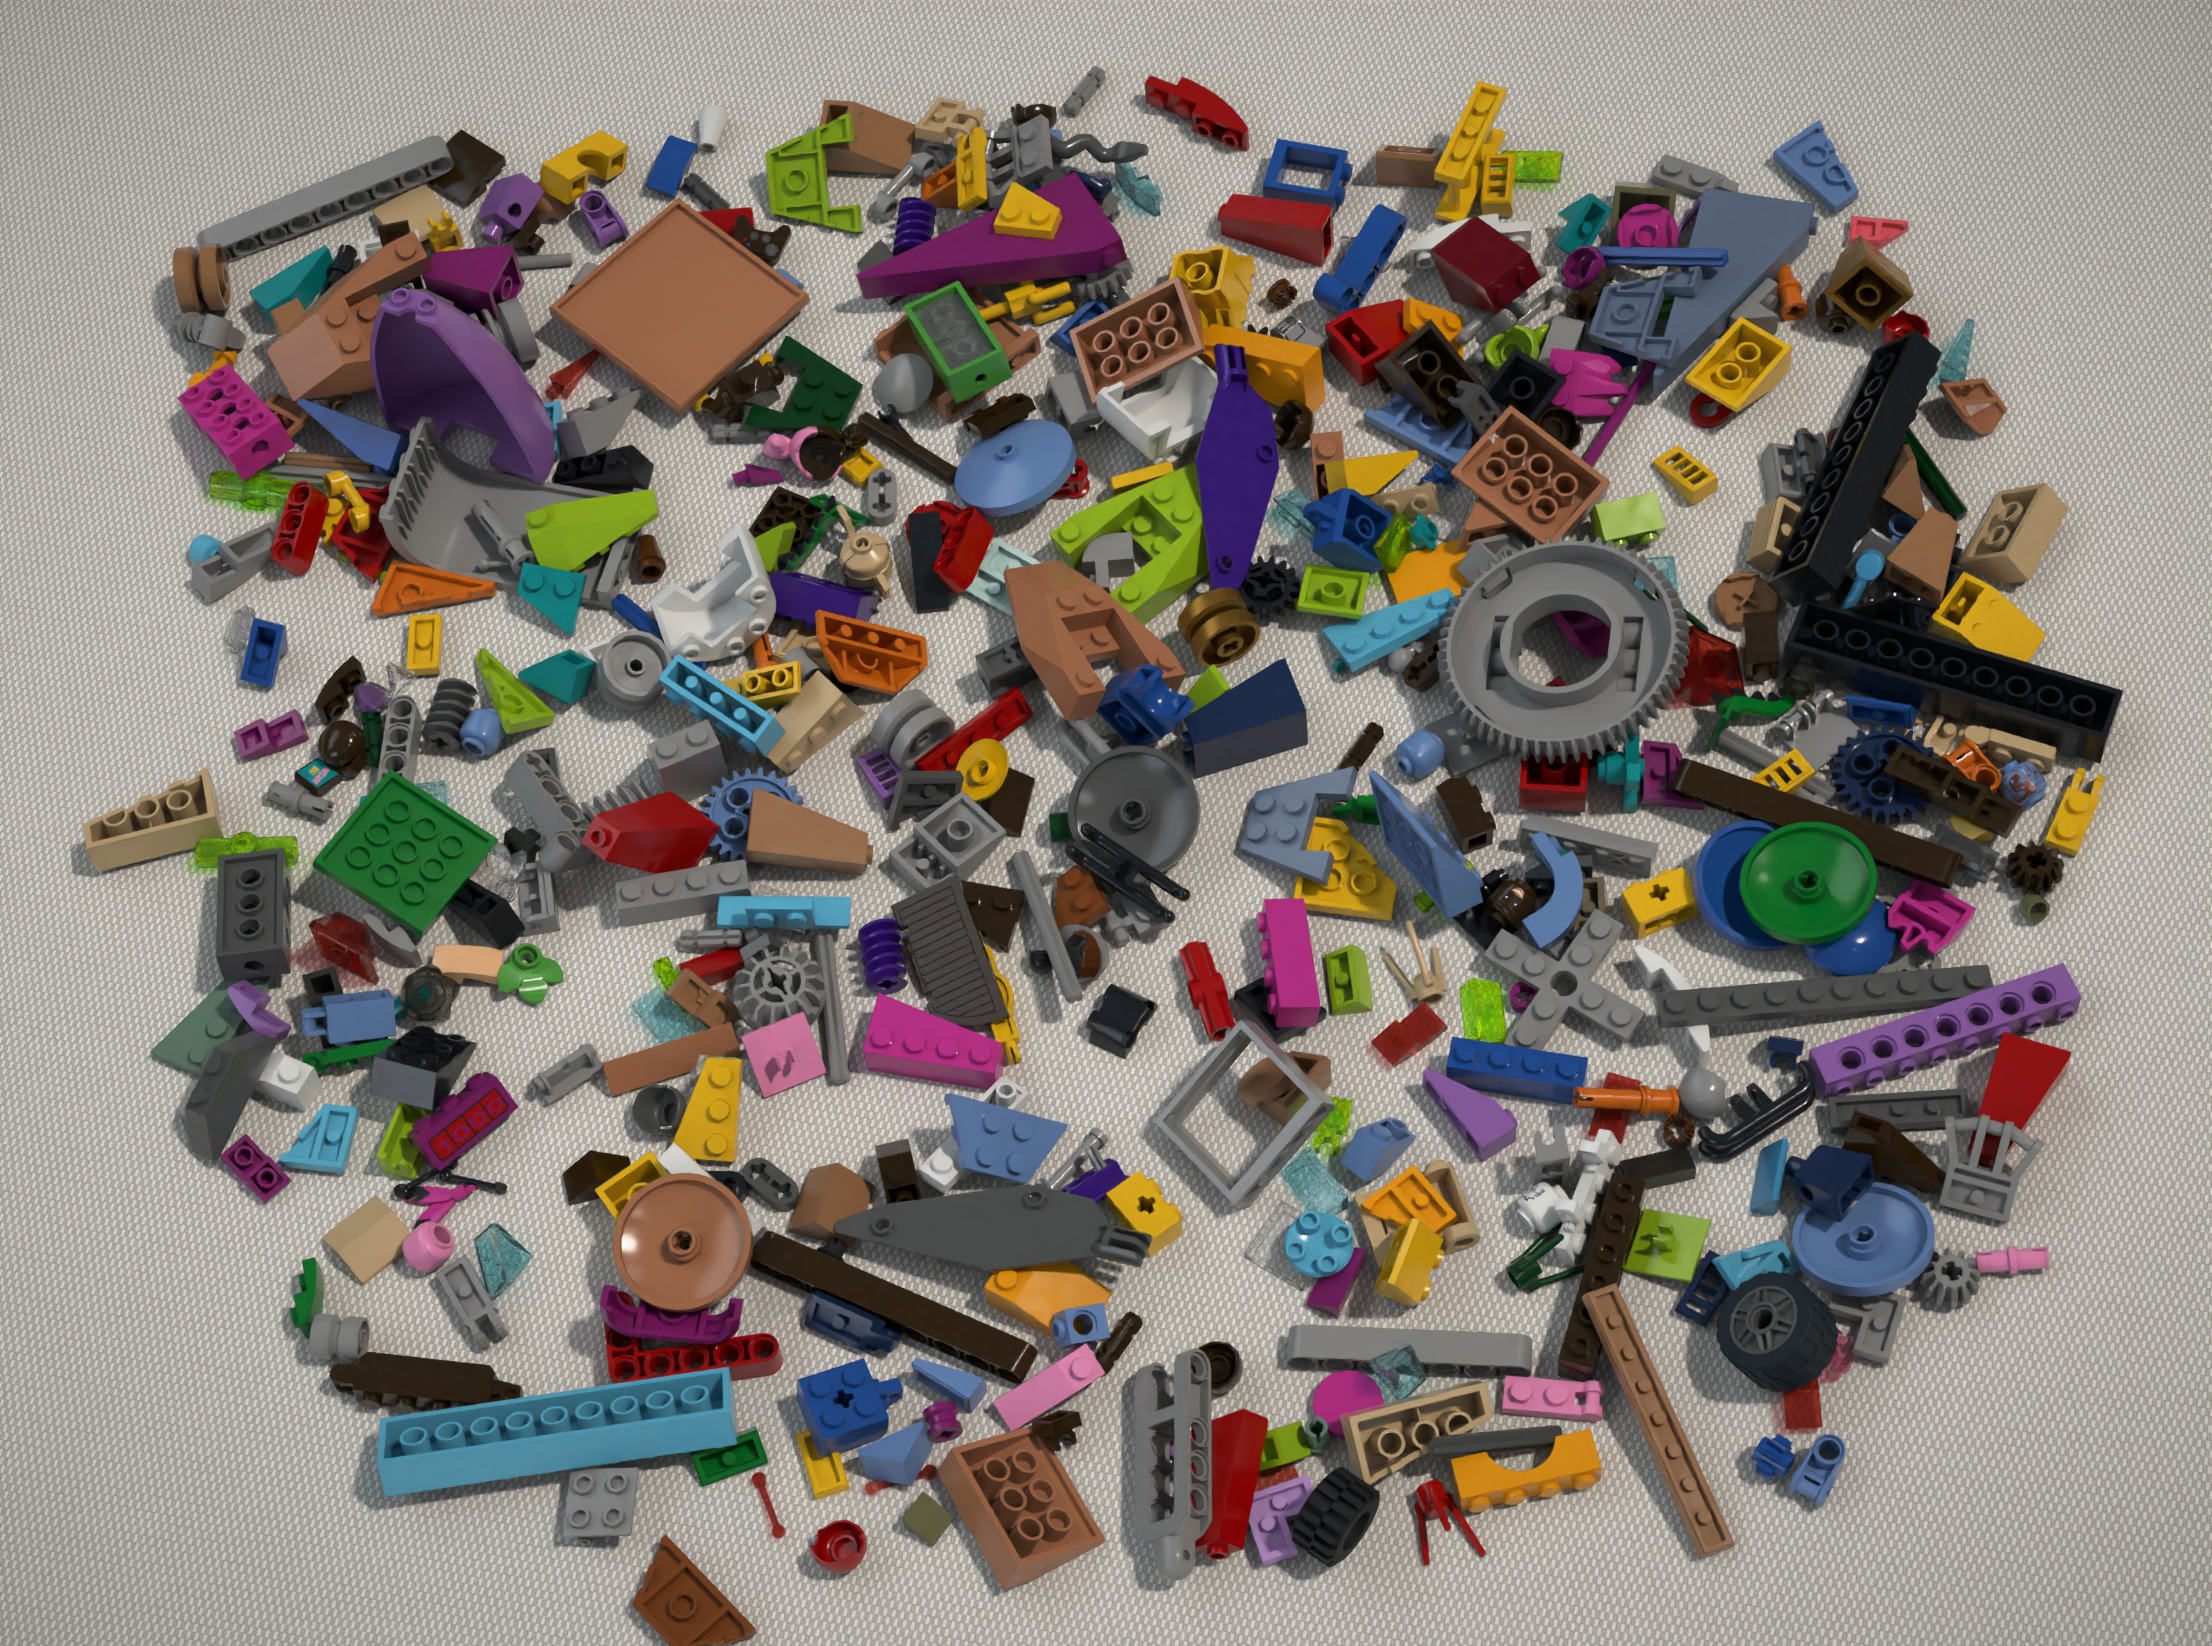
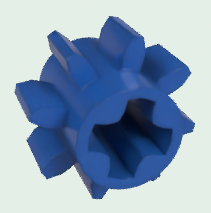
[1751,1434,1797,1481]

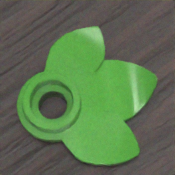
[497,943,564,1005]

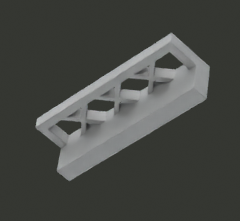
[1520,813,1658,878]

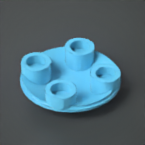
[1284,1210,1354,1278]

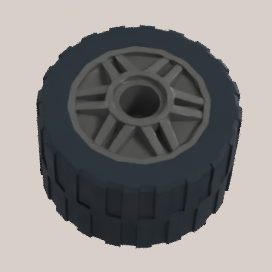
[1716,1271,1838,1393]

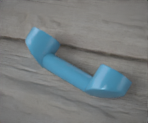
[1836,549,1885,609]

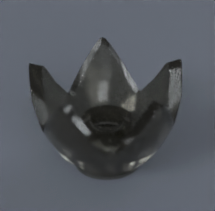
[400,964,460,1023]

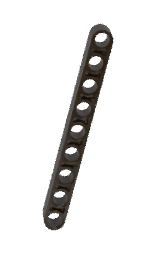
[1669,758,1964,889]
[750,1231,1038,1384]

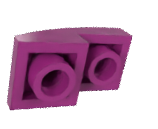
[220,1134,291,1204]

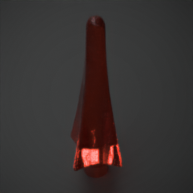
[545,349,601,400]

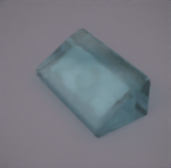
[1281,1147,1349,1216]

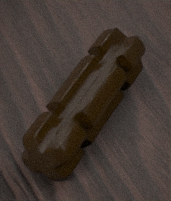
[1339,722,1384,772]
[1095,1311,1143,1375]

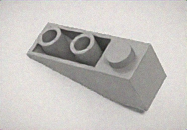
[556,385,644,458]

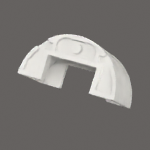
[1095,356,1218,464]
[650,523,776,662]

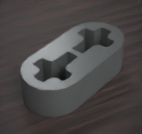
[743,1158,800,1212]

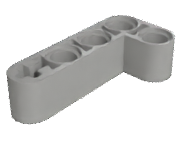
[504,750,594,873]

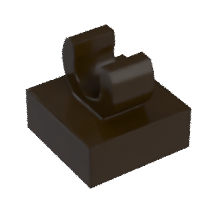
[504,216,545,255]
[1031,1410,1082,1451]

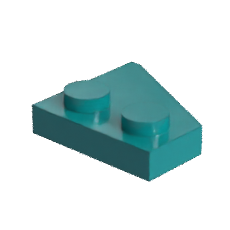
[517,562,587,635]

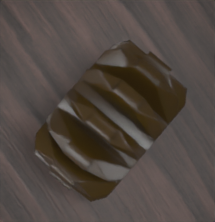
[2005,839,2064,896]

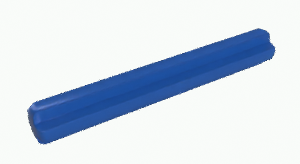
[611,594,708,671]

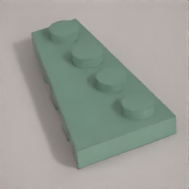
[150,975,279,1076]

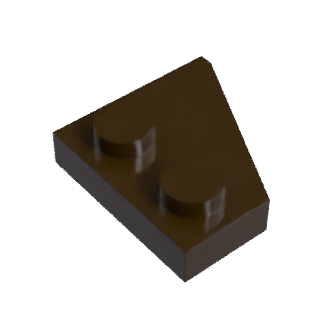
[960,880,1025,953]

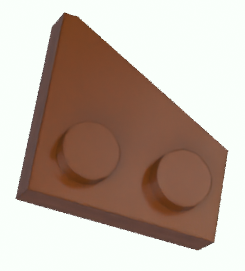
[1055,864,1112,930]

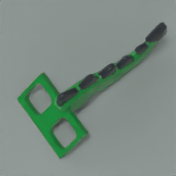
[777,494,870,572]
[1705,671,1803,753]

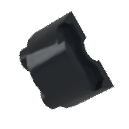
[1086,984,1158,1059]

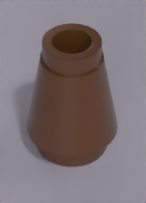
[635,534,666,581]

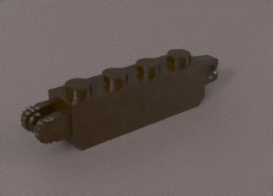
[329,1352,524,1413]

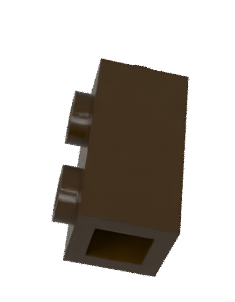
[1435,775,1496,855]

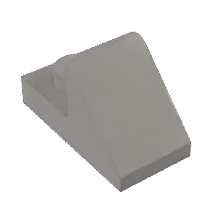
[1728,277,1779,335]

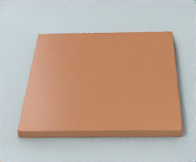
[549,198,810,415]

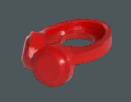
[1690,392,1735,428]

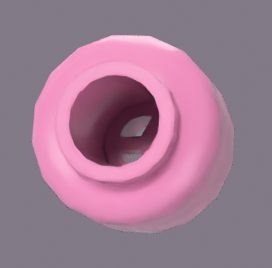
[402,1221,454,1273]

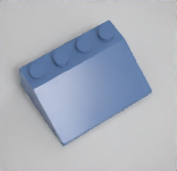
[1368,770,1483,919]

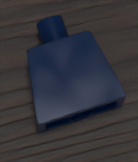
[1785,1145,1875,1223]

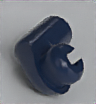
[1068,170,1112,198]

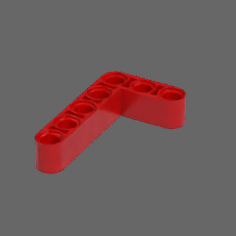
[604,1291,783,1384]

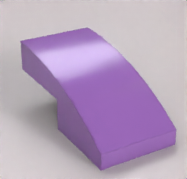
[227,980,292,1041]

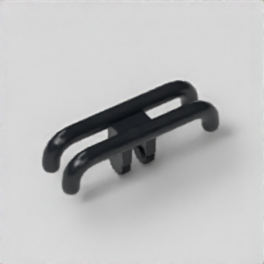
[1065,823,1191,924]
[1698,1060,1816,1162]

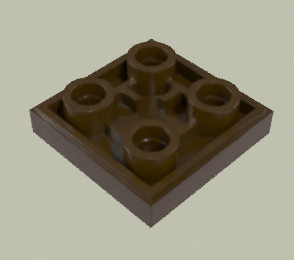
[749,486,823,554]

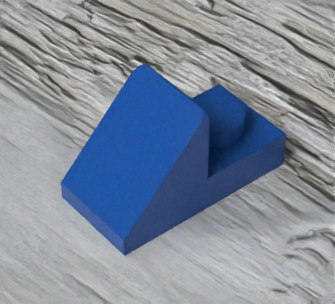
[240,618,288,688]

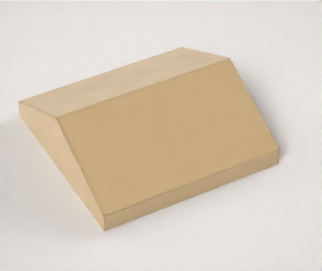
[322,1195,410,1286]

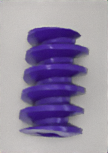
[892,197,937,256]
[858,918,908,995]

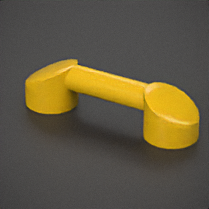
[323,470,370,533]

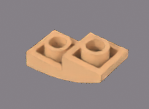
[429,945,504,984]

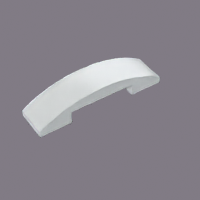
[1632,945,1710,1068]

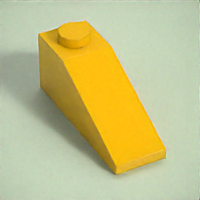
[1324,450,1419,496]

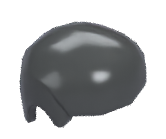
[632,1084,687,1135]

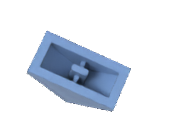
[857,1421,932,1486]

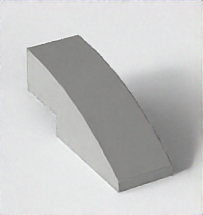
[192,522,278,602]

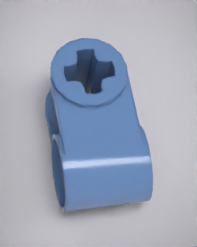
[1788,1434,1846,1508]

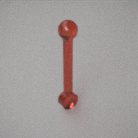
[865,1464,937,1495]
[752,1472,785,1539]

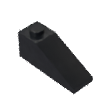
[447,879,526,950]

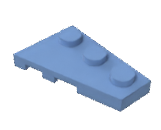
[1773,120,1859,214]

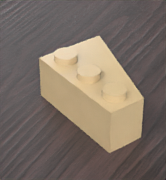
[767,670,866,774]

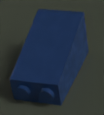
[1180,658,1308,779]

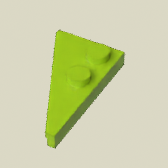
[475,648,556,734]

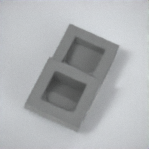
[361,909,423,968]

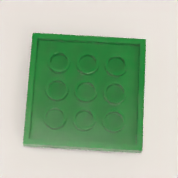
[312,769,498,938]

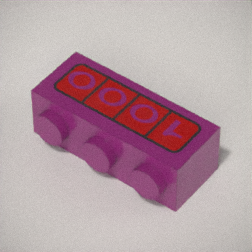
[406,1072,518,1171]

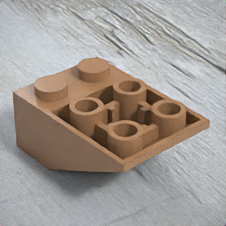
[819,100,916,175]

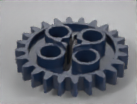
[1831,724,1939,826]

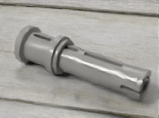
[471,499,538,576]

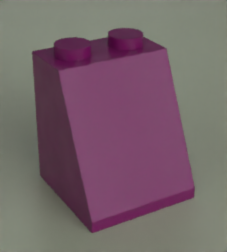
[422,245,524,325]

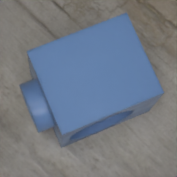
[1052,1303,1111,1349]

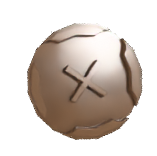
[1714,572,1778,631]
[1236,1052,1299,1108]

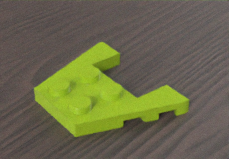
[765,114,863,233]

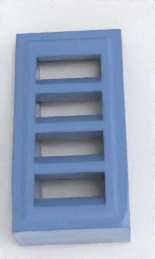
[912,1358,987,1413]

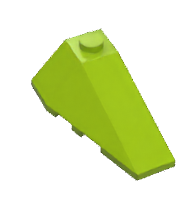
[525,489,659,573]

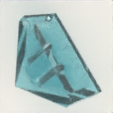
[474,1223,533,1300]
[1366,1344,1427,1400]

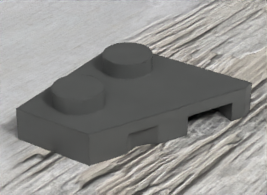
[886,771,964,830]

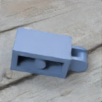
[301,989,397,1047]

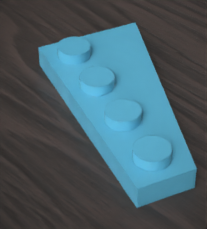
[1322,588,1456,672]

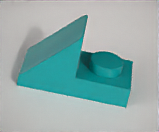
[1554,193,1613,256]

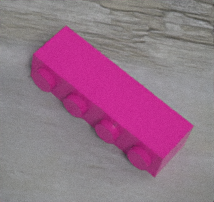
[1256,898,1321,1028]

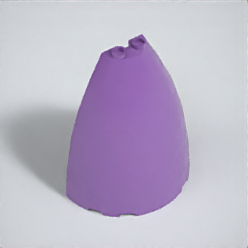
[370,288,556,484]

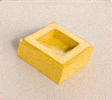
[840,447,884,489]

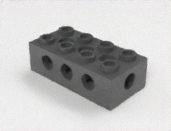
[216,848,292,982]

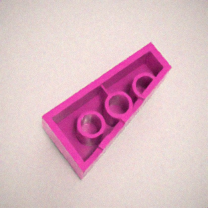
[863,993,1006,1090]

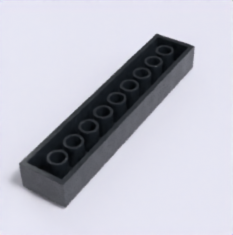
[1766,329,1942,607]
[1781,597,2124,764]

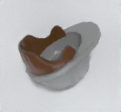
[1059,924,1110,984]

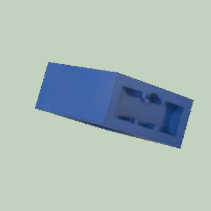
[1263,139,1353,217]

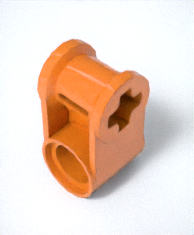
[1939,738,2001,795]

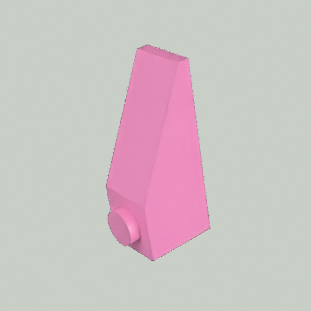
[992,1343,1105,1432]

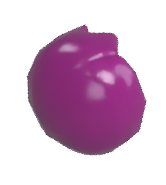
[1561,245,1606,292]

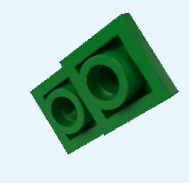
[290,1257,324,1339]

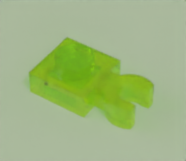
[1314,1096,1353,1157]

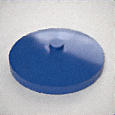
[1692,820,1792,951]

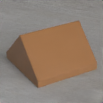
[1376,144,1442,189]
[1881,444,1925,521]
[1257,1051,1332,1127]
[788,1162,875,1248]

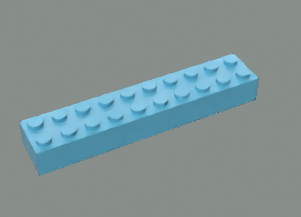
[377,1367,737,1497]

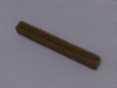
[857,412,957,485]

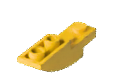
[720,661,801,711]

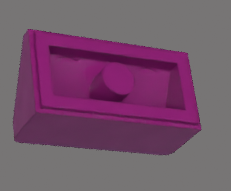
[1306,1247,1366,1318]

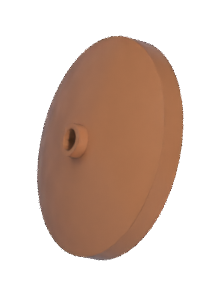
[613,1173,753,1313]

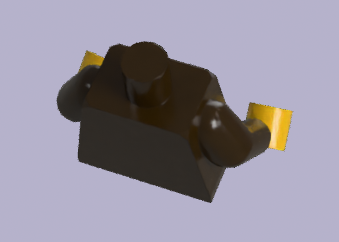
[693,350,785,426]

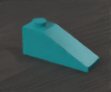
[249,245,334,330]

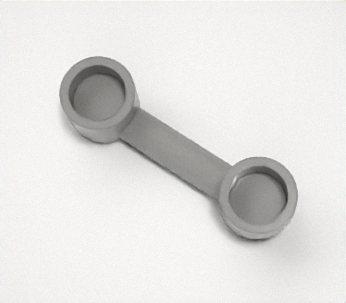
[876,152,937,221]

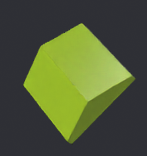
[1297,563,1370,620]

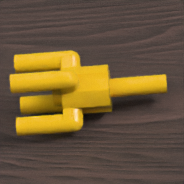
[979,279,1075,325]

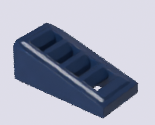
[1675,1249,1730,1328]

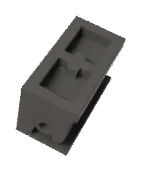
[975,635,1039,700]

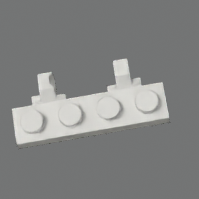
[1554,1129,1622,1267]

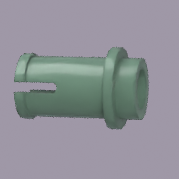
[1305,1416,1331,1454]

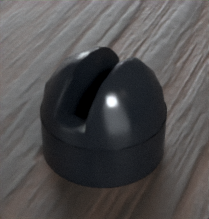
[1028,950,1053,974]

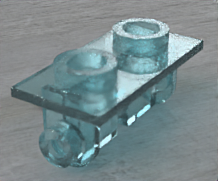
[1273,487,1316,545]

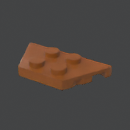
[633,1534,757,1646]

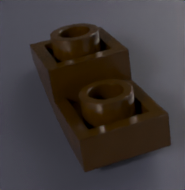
[315,656,367,726]

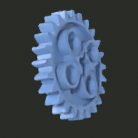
[700,767,806,870]

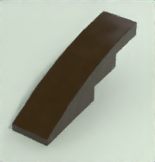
[1883,744,2023,839]

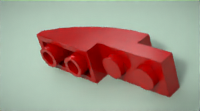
[1144,75,1249,152]

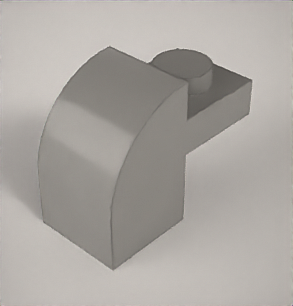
[1082,532,1135,594]

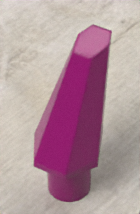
[731,463,784,486]

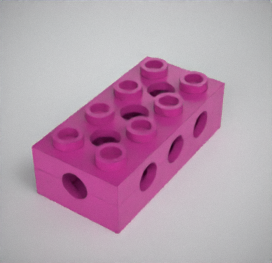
[177,364,295,481]

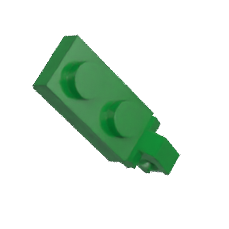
[302,1038,397,1074]

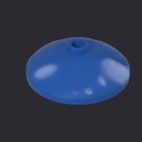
[1799,898,1898,977]

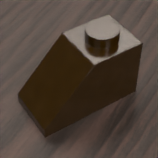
[1740,610,1780,682]

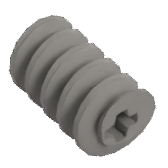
[581,777,652,823]

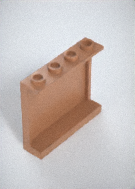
[873,287,1041,423]

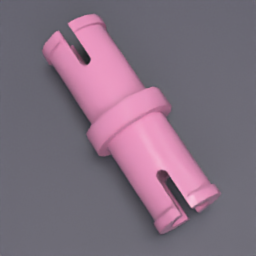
[1975,1246,2049,1274]

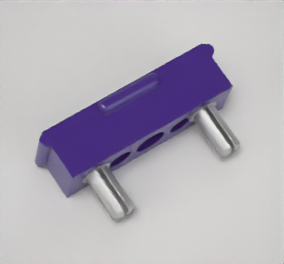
[1035,1145,1129,1203]

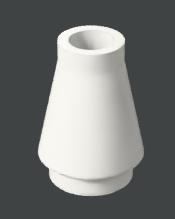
[699,105,728,152]

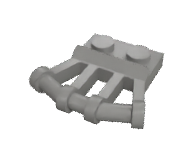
[984,114,1053,209]
[1939,1114,2045,1223]

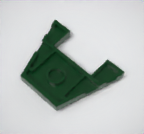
[743,336,863,434]

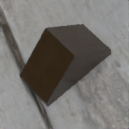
[563,1150,631,1206]

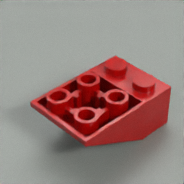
[1325,299,1409,387]

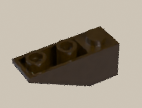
[1842,1111,1946,1195]

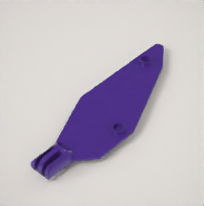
[1195,344,1279,590]

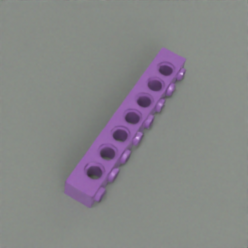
[1808,963,2081,1099]

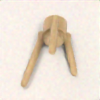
[1383,920,1447,1006]

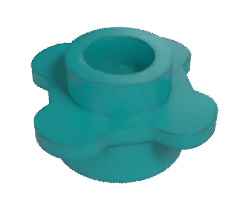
[1409,514,1439,550]

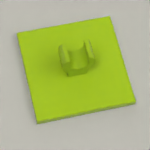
[1625,1209,1711,1283]

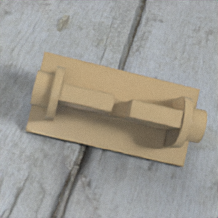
[1371,482,1440,521]

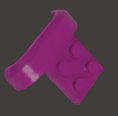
[600,1285,744,1344]

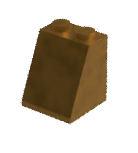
[1824,235,1914,333]

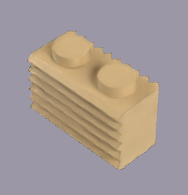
[1746,497,1801,575]

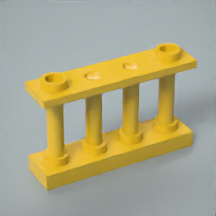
[1434,81,1507,223]

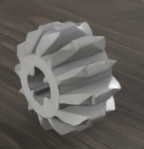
[1920,1247,1981,1310]

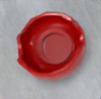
[1881,309,1930,344]
[810,1520,867,1573]

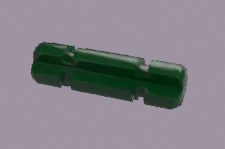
[361,709,383,768]

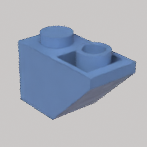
[1340,1117,1416,1182]

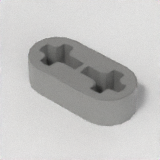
[867,468,898,526]

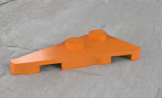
[371,559,497,617]

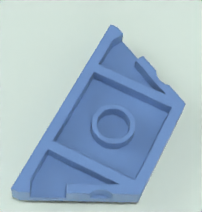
[1364,395,1474,468]
[944,1093,1067,1184]

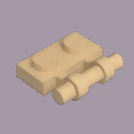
[915,97,985,148]

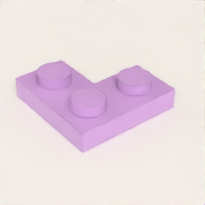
[1248,1474,1313,1566]

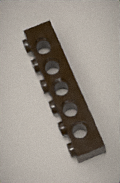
[1557,1173,1646,1382]

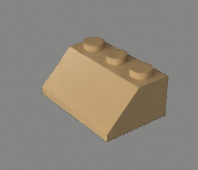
[1959,483,2068,584]

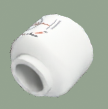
[1516,1182,1569,1233]

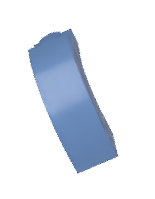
[1522,830,1583,953]

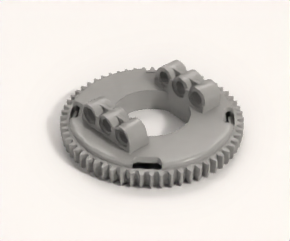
[1437,534,1690,764]

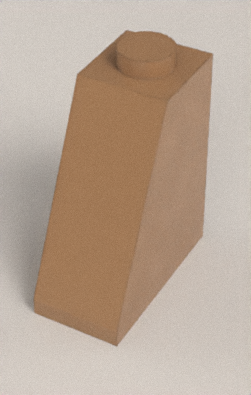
[1884,507,1958,606]

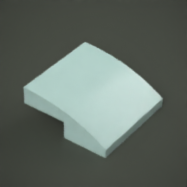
[965,538,1041,618]

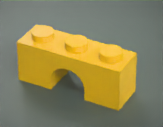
[540,130,628,205]

